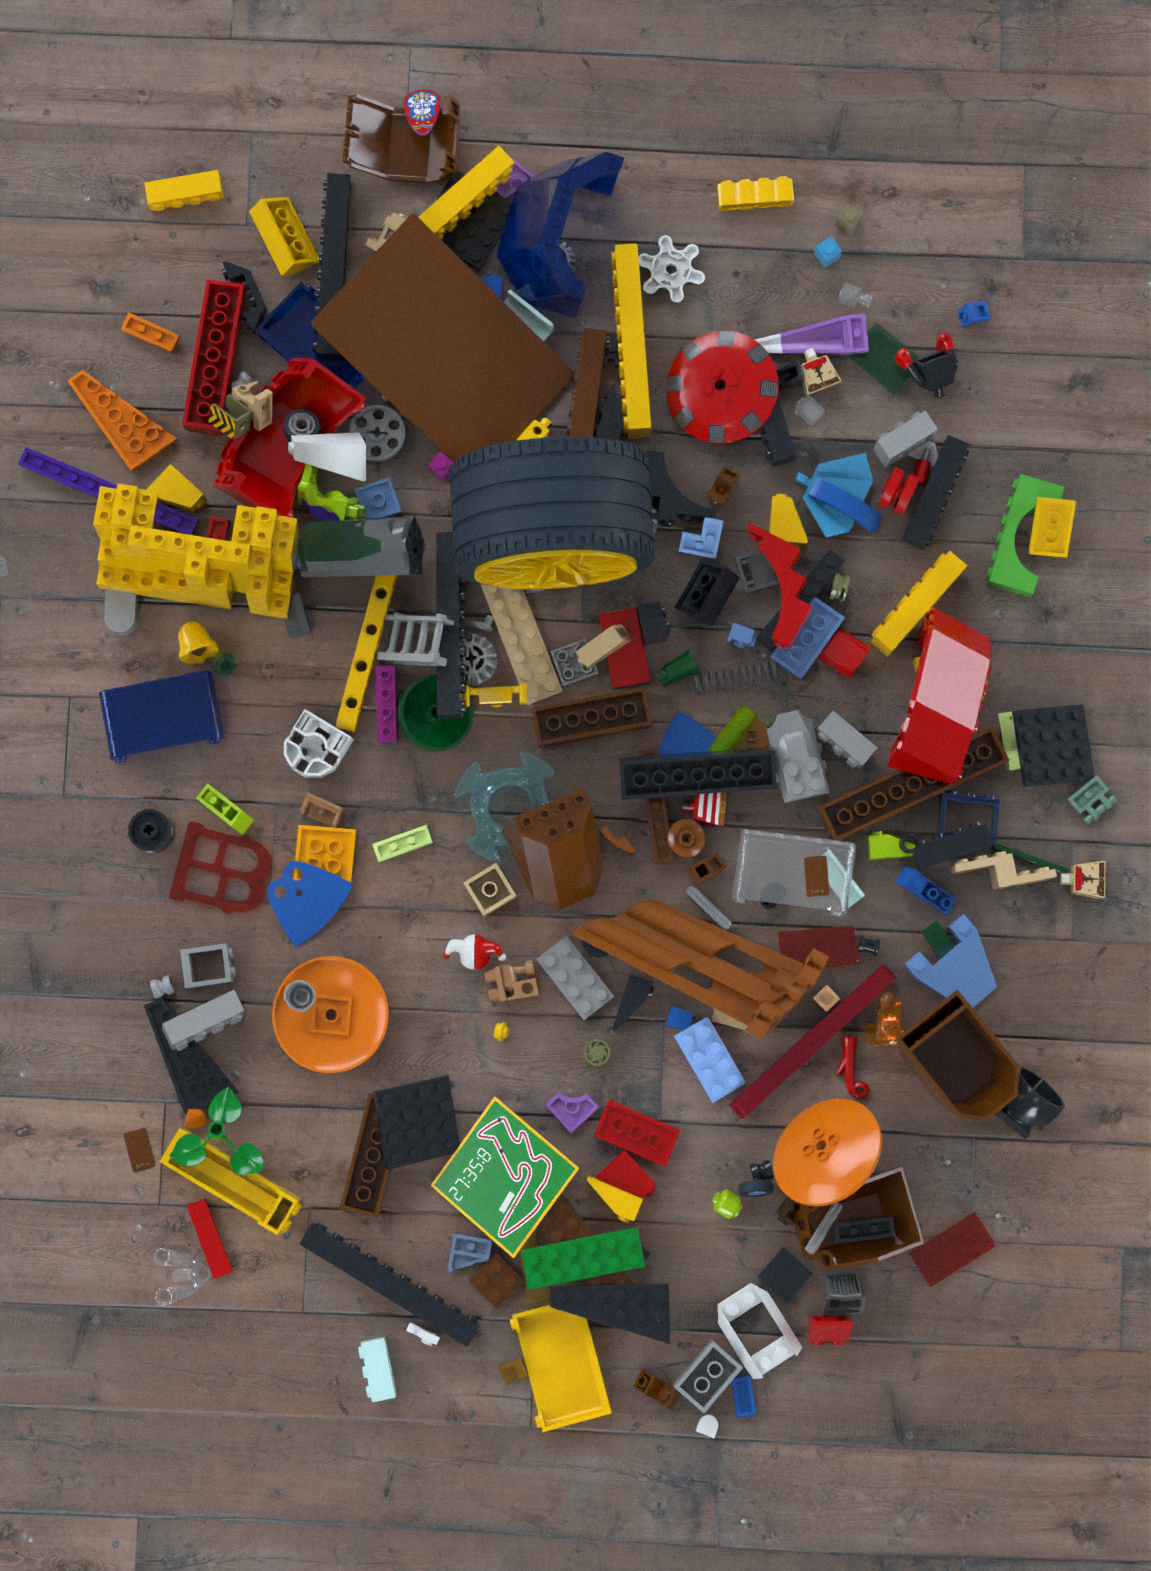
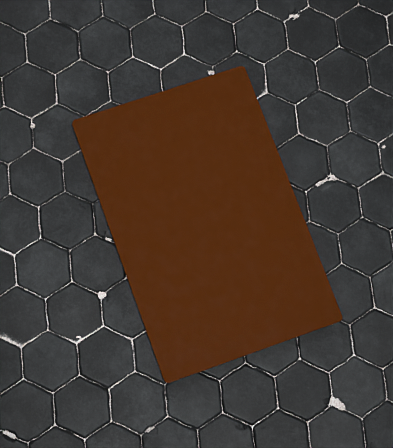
[311,214,575,462]

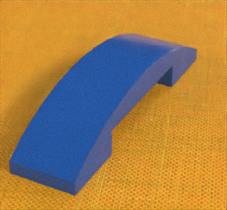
[809,479,883,533]

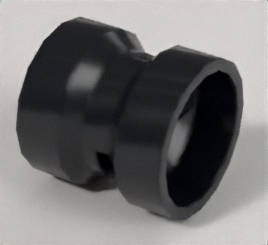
[750,1160,774,1180]

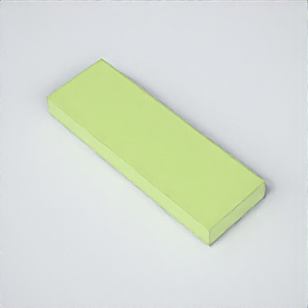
[372,825,433,863]

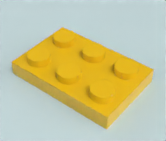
[1028,497,1076,558]

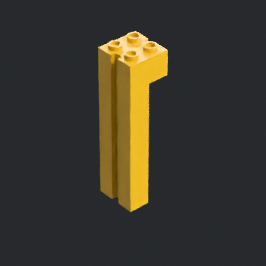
[159,1127,302,1235]

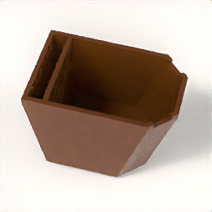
[895,989,1020,1121]

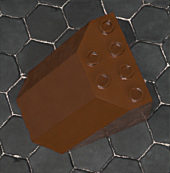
[502,788,603,911]
[792,1167,924,1271]

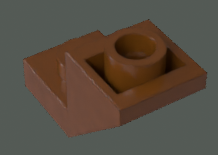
[633,1369,681,1410]

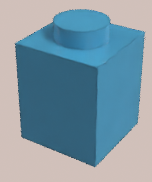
[814,236,842,268]

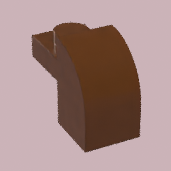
[706,467,740,506]
[686,852,727,886]

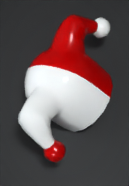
[442,934,506,969]

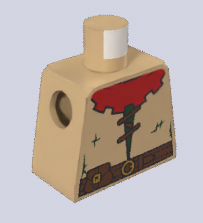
[801,348,841,396]
[1060,861,1105,899]

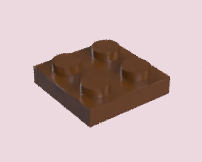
[469,1252,524,1308]

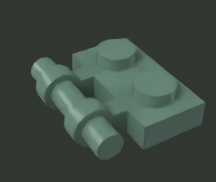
[1067,775,1117,825]

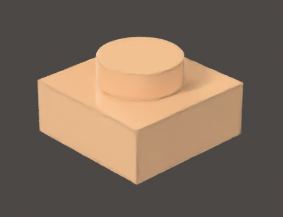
[813,985,840,1012]

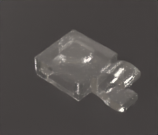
[838,282,873,307]

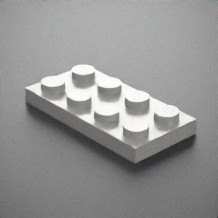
[536,936,614,1020]

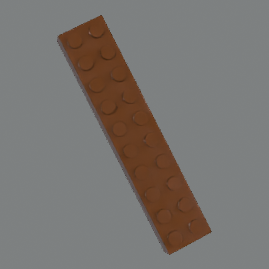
[817,726,1010,844]

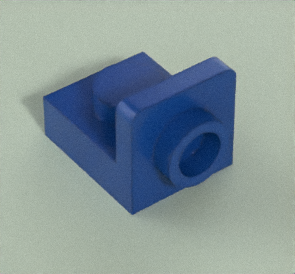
[958,301,990,327]

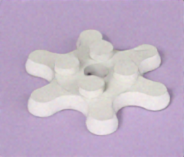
[638,235,705,303]

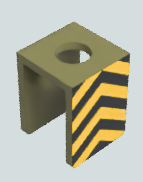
[209,394,253,440]

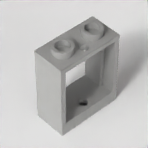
[180,943,236,989]

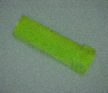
[706,705,757,751]

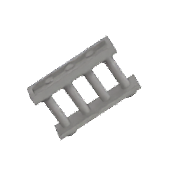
[377,612,454,667]

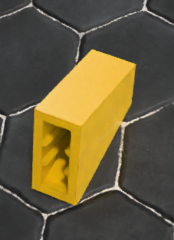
[146,464,206,512]
[769,494,808,547]

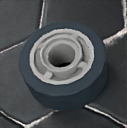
[284,409,320,442]

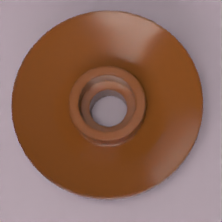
[667,819,705,858]

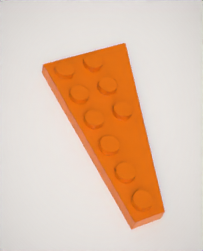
[67,370,178,472]

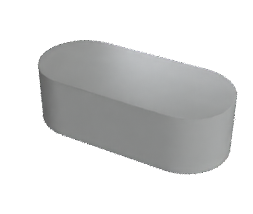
[104,589,139,636]

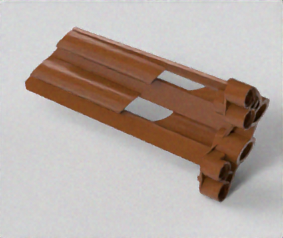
[573,899,829,1041]

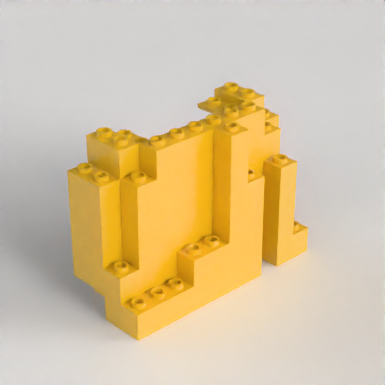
[93,483,300,619]

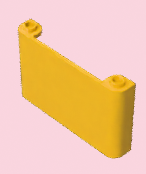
[510,1304,612,1432]

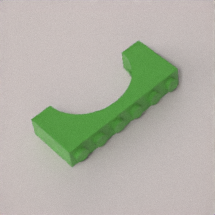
[985,474,1065,598]

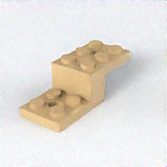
[949,851,1057,890]

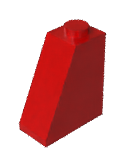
[596,1150,657,1198]

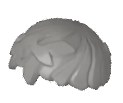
[284,980,316,1012]

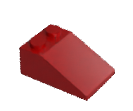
[807,1316,853,1345]

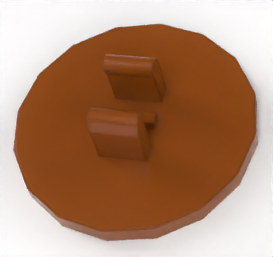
[731,717,769,749]

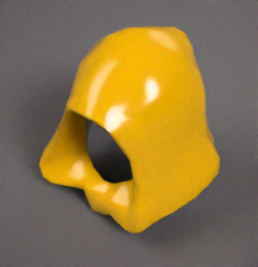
[178,621,219,665]

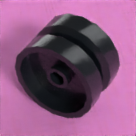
[128,809,174,853]

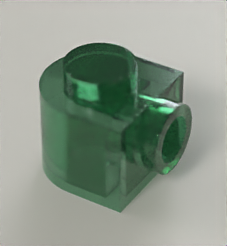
[211,652,238,676]

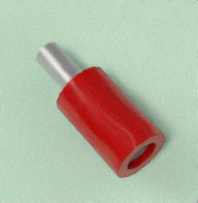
[913,448,931,485]

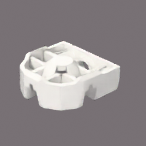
[284,709,354,778]

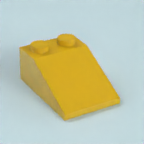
[587,1175,643,1223]

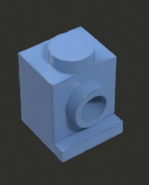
[726,623,757,649]

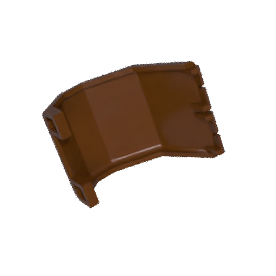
[342,94,461,183]

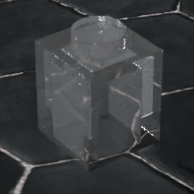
[794,395,825,428]

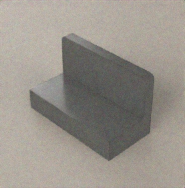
[284,593,311,638]

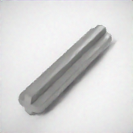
[686,885,732,930]
[805,1202,842,1255]

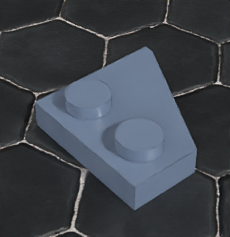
[447,1233,493,1272]

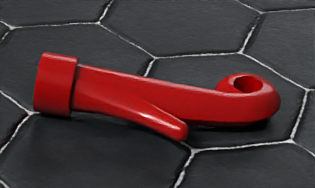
[836,1036,869,1099]

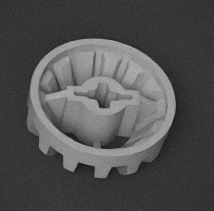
[463,634,497,687]

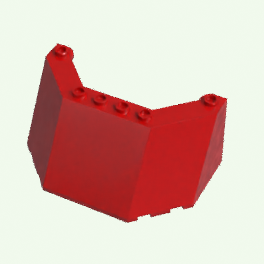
[213,358,366,518]
[887,607,992,784]

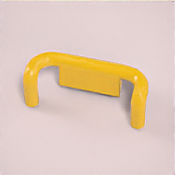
[464,682,527,707]

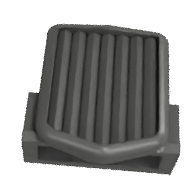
[823,1274,866,1316]

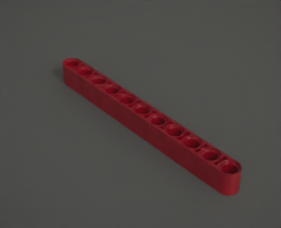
[728,963,897,1120]

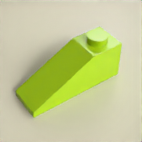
[196,783,254,835]
[867,831,915,860]

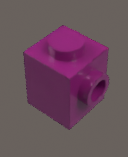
[428,451,453,482]

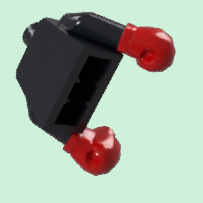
[895,333,959,398]

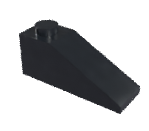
[612,974,654,1031]

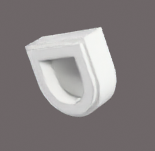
[696,1414,718,1438]

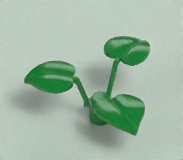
[170,1087,263,1175]

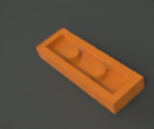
[121,312,180,354]

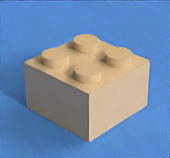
[464,863,517,917]

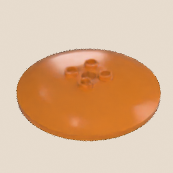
[272,956,389,1073]
[773,1098,882,1206]

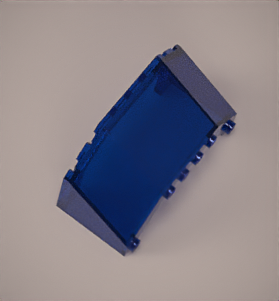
[496,152,625,318]

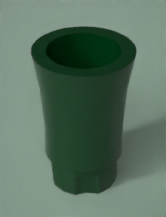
[655,649,700,687]

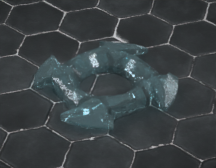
[454,751,556,863]

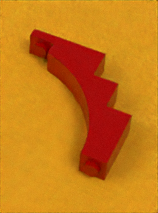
[746,523,812,650]

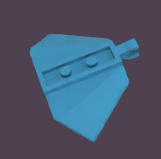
[795,453,873,538]

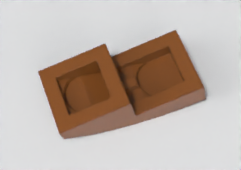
[599,825,636,855]

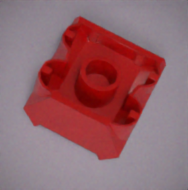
[818,628,872,678]

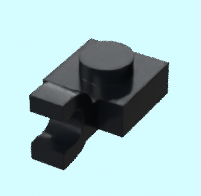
[603,333,619,368]

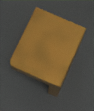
[498,1356,528,1384]

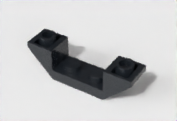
[221,261,267,335]

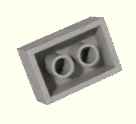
[873,410,938,468]
[815,711,878,770]
[673,1339,743,1413]

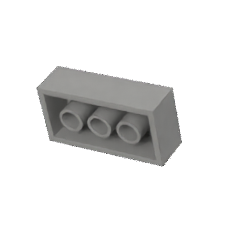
[162,990,244,1051]

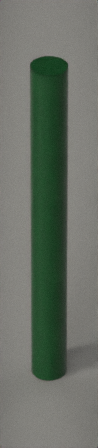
[992,843,1068,874]

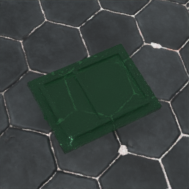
[847,322,919,395]

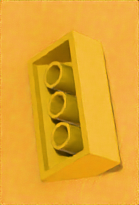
[249,197,319,276]

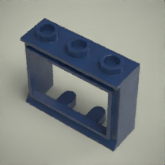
[936,790,1001,847]

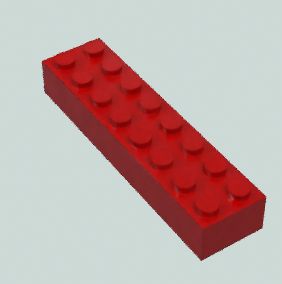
[182,279,247,436]

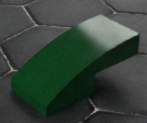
[921,920,954,960]

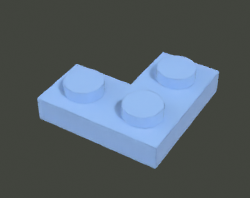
[679,517,723,559]

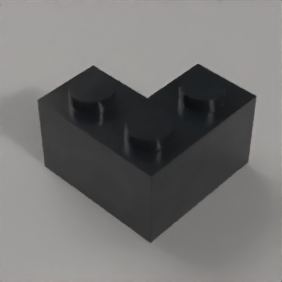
[637,601,670,646]

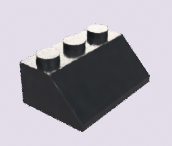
[674,559,740,627]

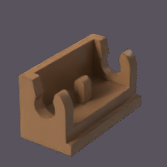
[300,792,344,828]

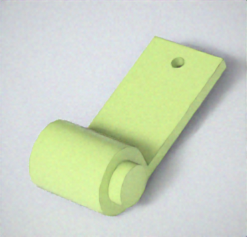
[998,711,1021,771]

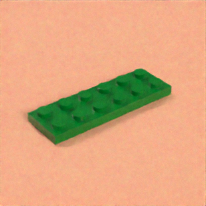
[521,1227,645,1290]

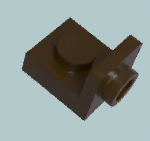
[775,1196,797,1226]

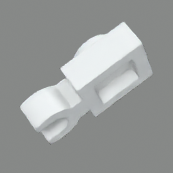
[406,1322,440,1346]

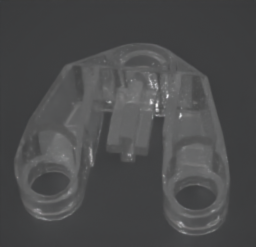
[153,1247,212,1306]

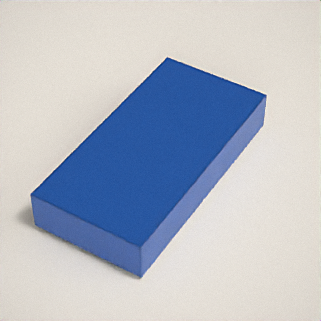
[731,1375,756,1418]

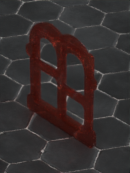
[169,822,272,914]

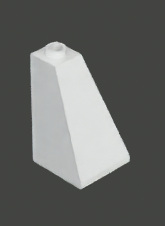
[288,432,366,481]

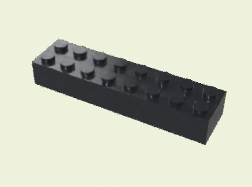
[619,747,777,800]

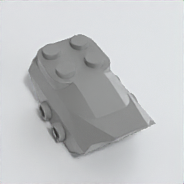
[767,710,830,803]

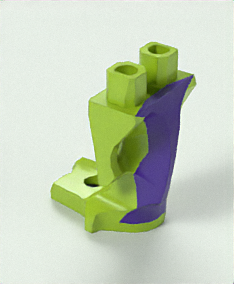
[297,464,366,521]

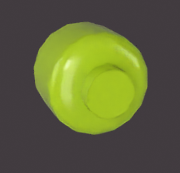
[712,1190,742,1219]

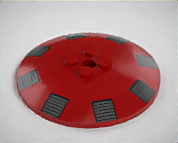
[666,331,779,444]

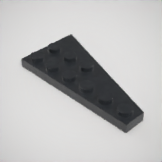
[144,998,240,1114]
[550,1283,670,1344]

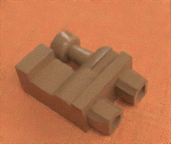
[484,960,540,1002]

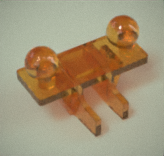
[864,993,904,1046]

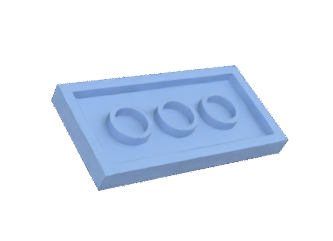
[674,1017,746,1103]

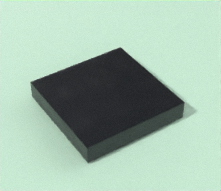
[757,1247,813,1303]

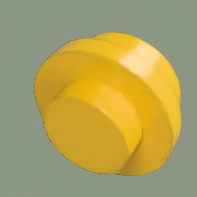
[494,1022,509,1042]

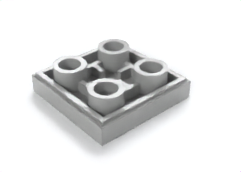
[550,639,599,687]

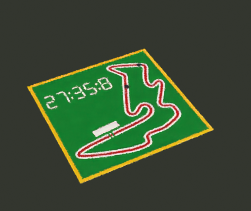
[430,1097,579,1258]

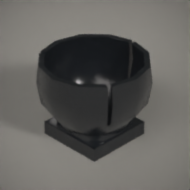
[995,1066,1065,1139]

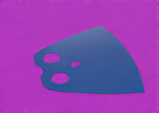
[658,711,727,755]
[267,861,353,947]

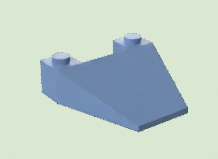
[903,914,997,1008]

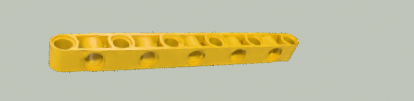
[336,575,398,733]

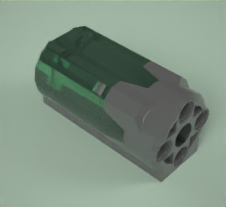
[298,517,425,577]

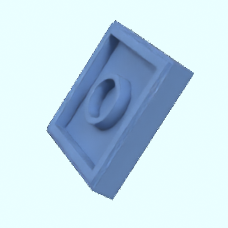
[354,477,402,521]

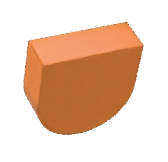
[184,1109,207,1128]

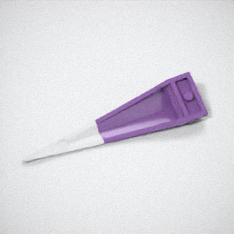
[755,314,869,355]

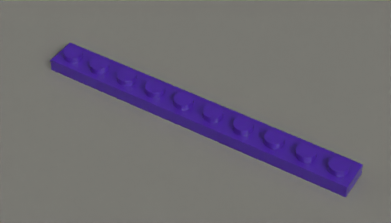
[18,447,199,535]

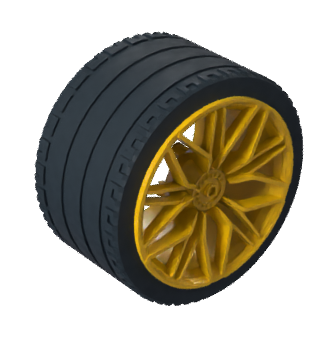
[449,437,655,589]

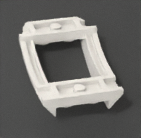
[717,1283,802,1379]

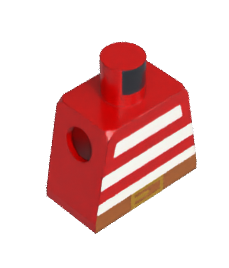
[682,792,727,828]

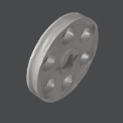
[349,405,406,462]

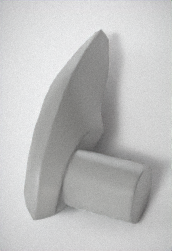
[463,615,494,632]

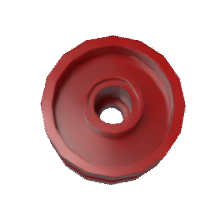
[878,467,920,516]

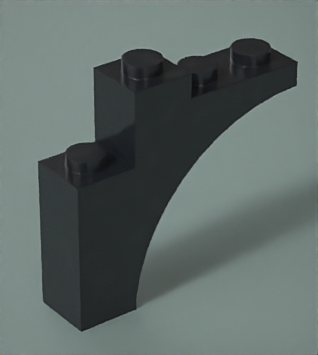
[646,450,716,527]

